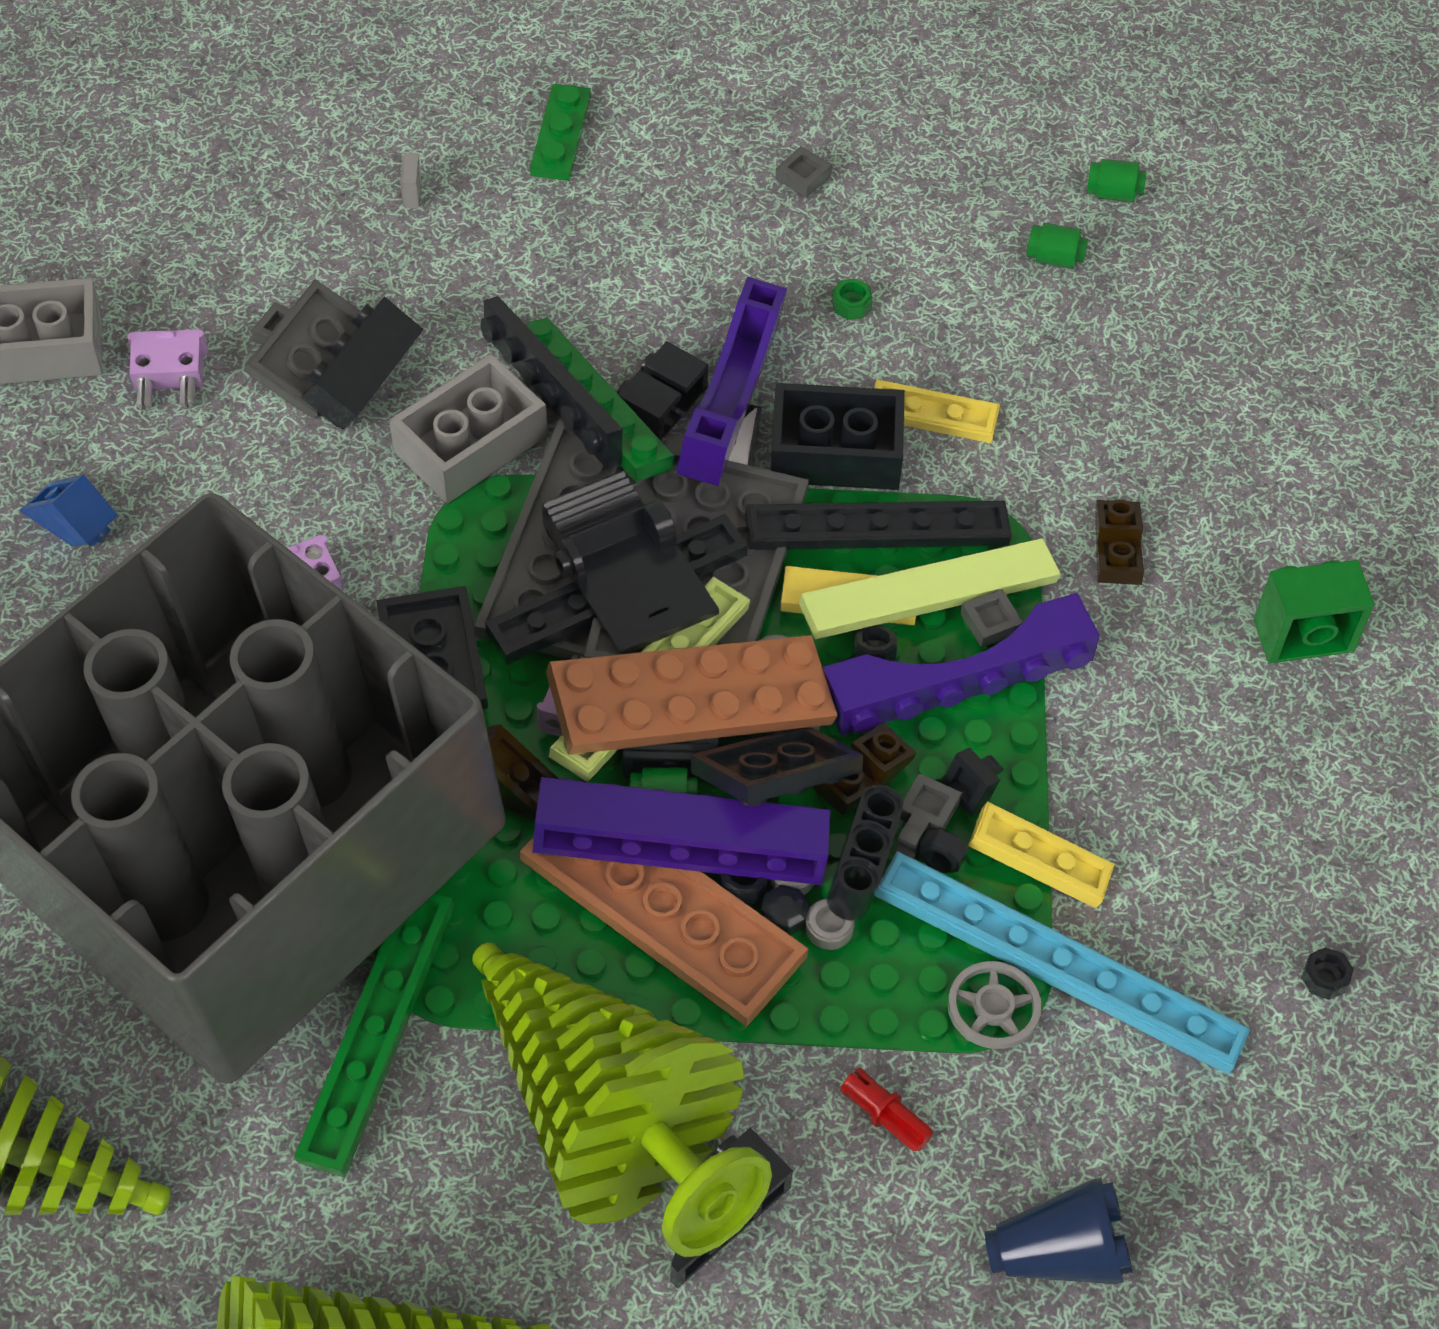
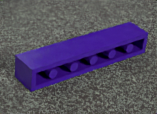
[532,777,830,885]

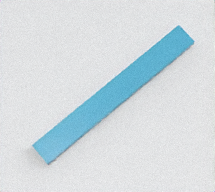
[875,851,1250,1074]

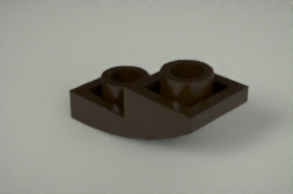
[1095,500,1144,585]
[812,723,917,816]

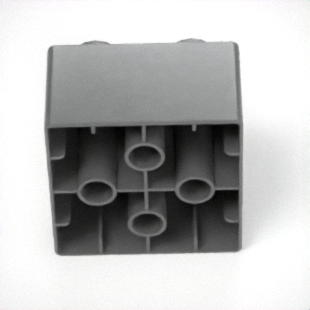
[0,493,506,1084]

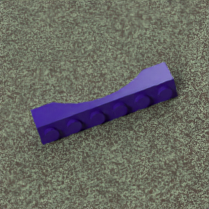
[676,277,788,486]
[823,593,1100,736]

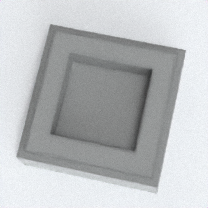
[400,153,421,208]

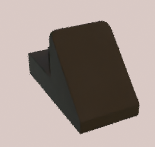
[487,724,559,820]

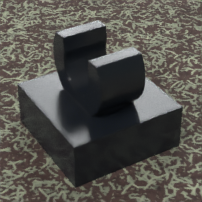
[941,747,1004,816]

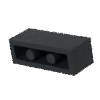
[302,296,424,429]

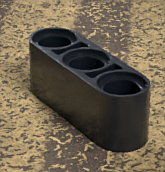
[827,784,903,921]

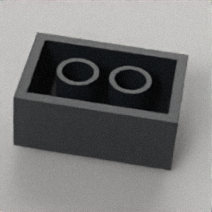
[770,383,905,490]

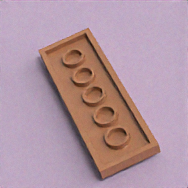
[546,635,838,755]
[520,837,808,1027]

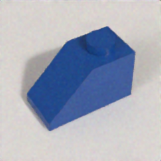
[20,474,118,547]

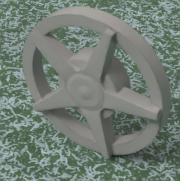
[948,961,1041,1049]

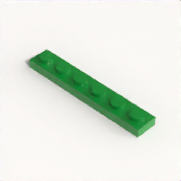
[525,317,674,482]
[294,893,455,1178]

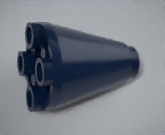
[984,1177,1133,1284]

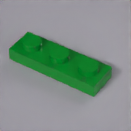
[530,84,591,181]

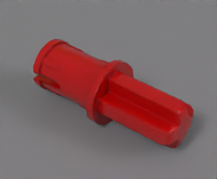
[840,1067,933,1151]

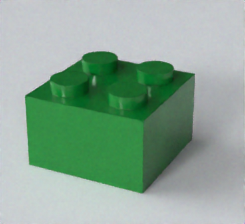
[1253,560,1375,664]

